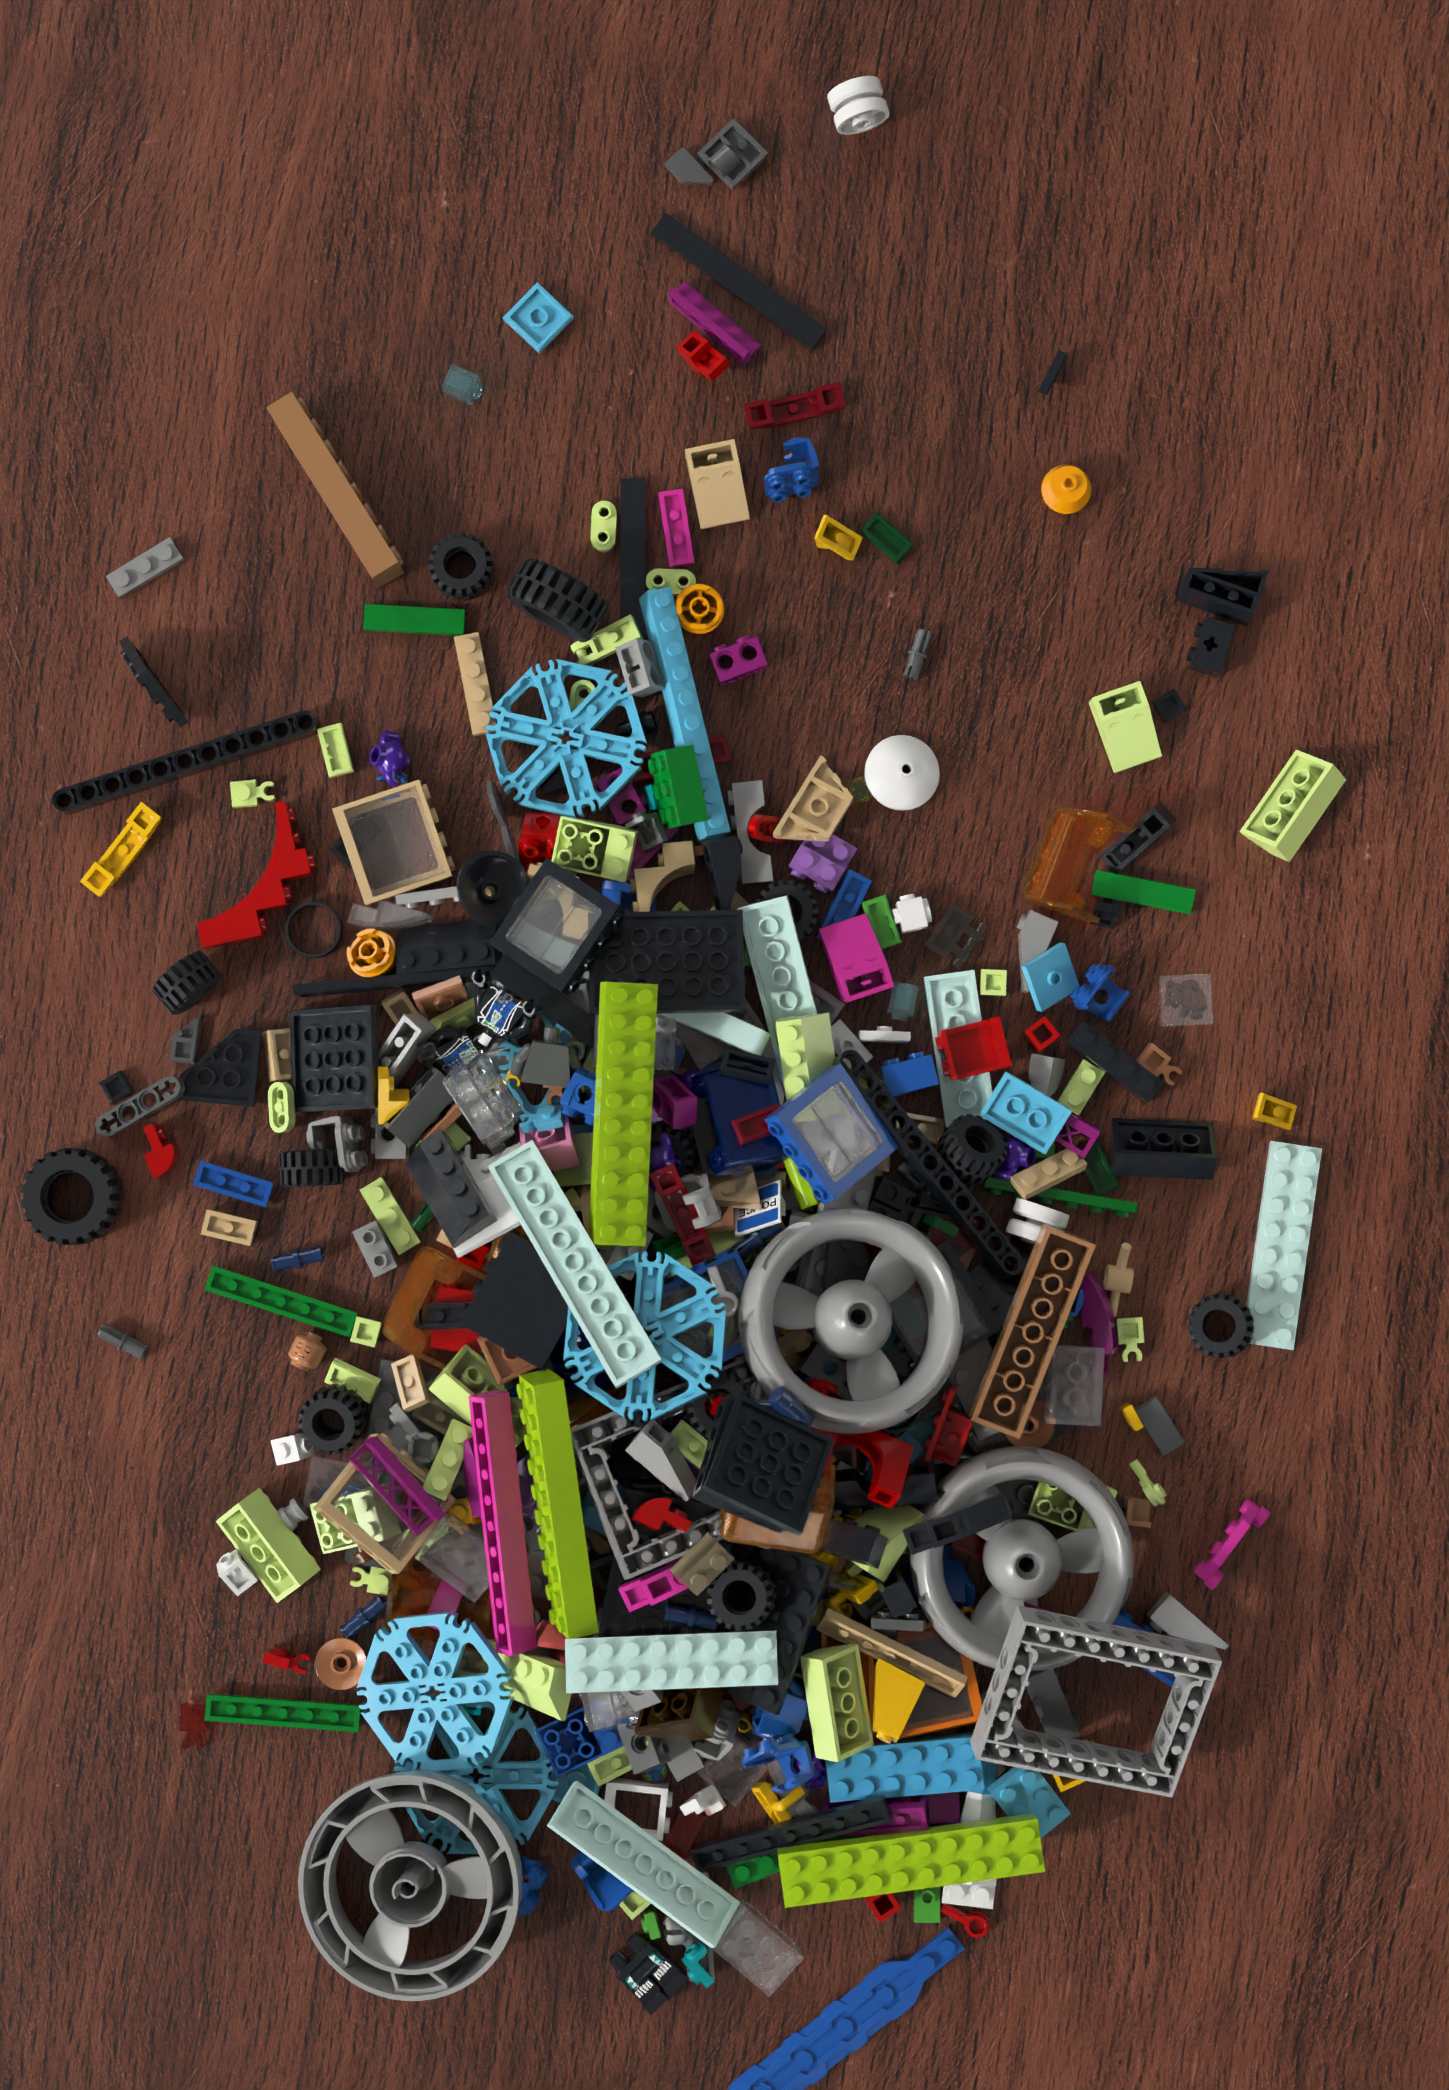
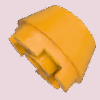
[1041,465,1091,514]
[675,584,724,634]
[347,929,396,977]

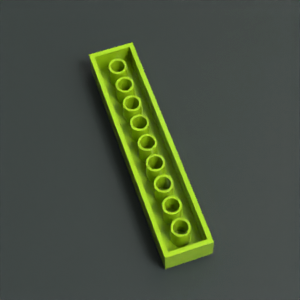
[588,982,658,1246]
[517,1369,599,1639]
[777,1813,1045,1908]

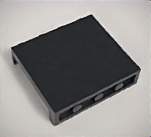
[459,1232,568,1370]

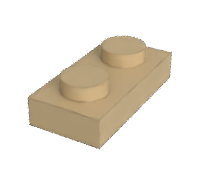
[201,1209,258,1246]
[391,1354,430,1412]

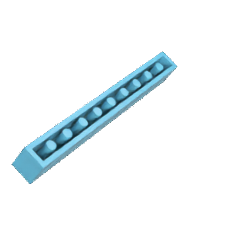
[639,587,730,841]

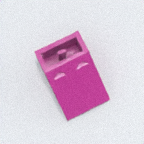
[818,913,894,1003]

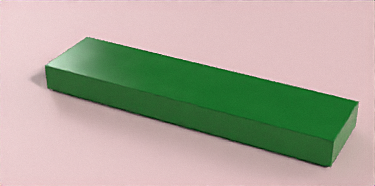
[363,604,466,636]
[1091,869,1196,915]

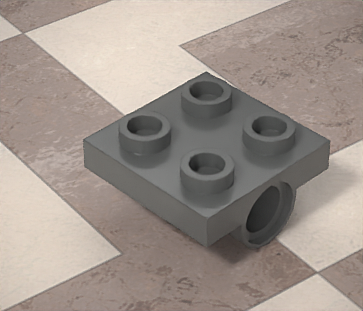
[698,118,768,191]
[871,1606,929,1640]

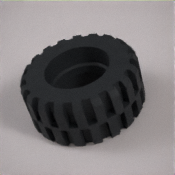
[507,558,607,643]
[20,1148,124,1245]

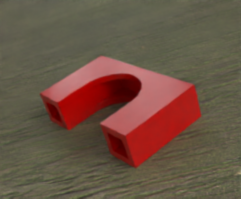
[811,1427,914,1509]

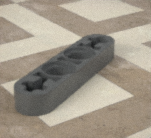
[96,1076,185,1137]

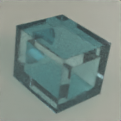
[442,364,483,405]
[887,981,918,1021]

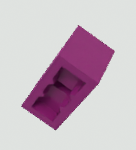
[710,635,768,687]
[596,767,648,827]
[652,1074,697,1129]

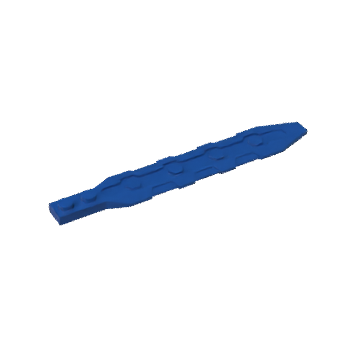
[728,1926,965,2090]

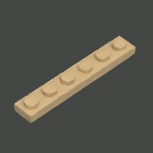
[816,1608,968,1698]

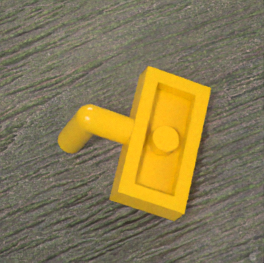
[827,1569,879,1615]
[751,1782,805,1824]

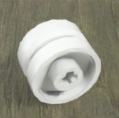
[827,76,889,135]
[1005,1198,1070,1245]

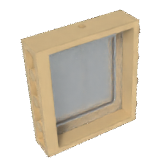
[332,780,456,906]
[313,1433,456,1574]

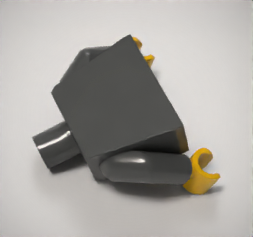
[505,1026,585,1093]

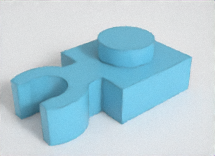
[519,1103,564,1133]

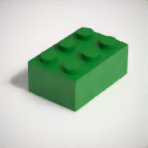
[648,745,709,829]

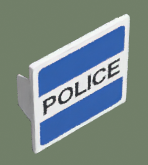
[735,1180,786,1237]

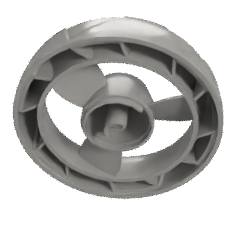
[738,1208,964,1434]
[910,1446,1134,1671]
[298,1770,523,2001]

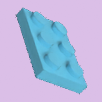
[979,1071,1072,1155]
[987,1767,1071,1838]

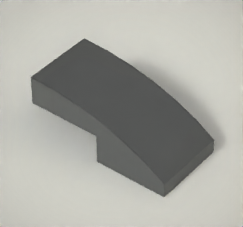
[1134,1396,1185,1456]

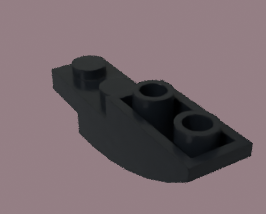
[903,1492,1013,1555]

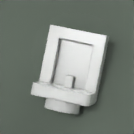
[271,1433,315,1465]

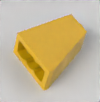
[873,1659,925,1744]

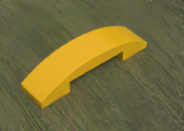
[80,802,162,897]

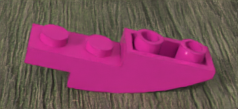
[618,1556,688,1612]

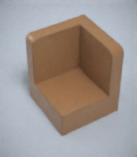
[1123,1496,1152,1528]

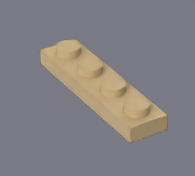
[454,632,497,736]

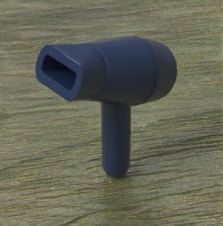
[752,1386,815,1428]

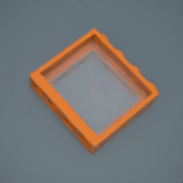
[876,1623,982,1740]

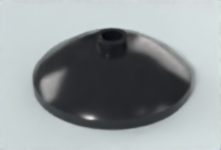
[457,850,530,926]

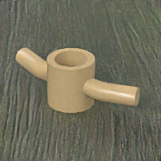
[1103,1243,1134,1317]

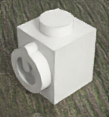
[892,894,932,934]

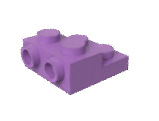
[788,835,857,894]

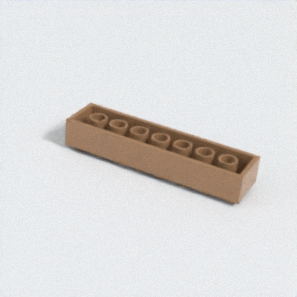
[266,392,404,589]
[968,1223,1096,1439]

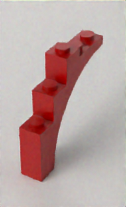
[196,801,317,950]

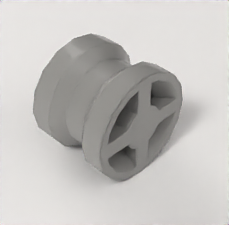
[278,1498,309,1530]

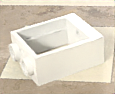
[605,1778,673,1841]

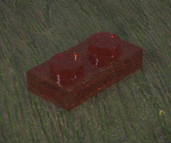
[663,1809,706,1860]

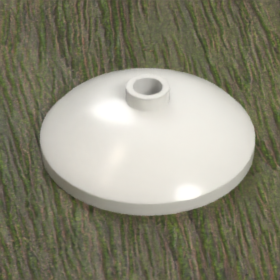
[865,735,940,811]

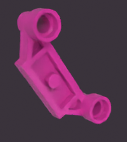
[1193,1498,1270,1590]

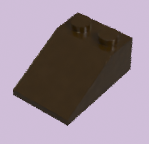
[634,1687,725,1741]

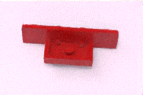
[919,1384,974,1467]

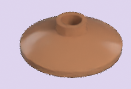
[1005,1400,1055,1448]
[315,1638,366,1690]

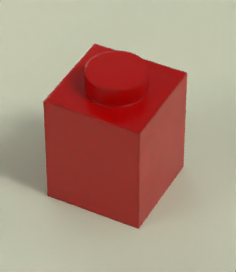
[1022,1016,1061,1053]

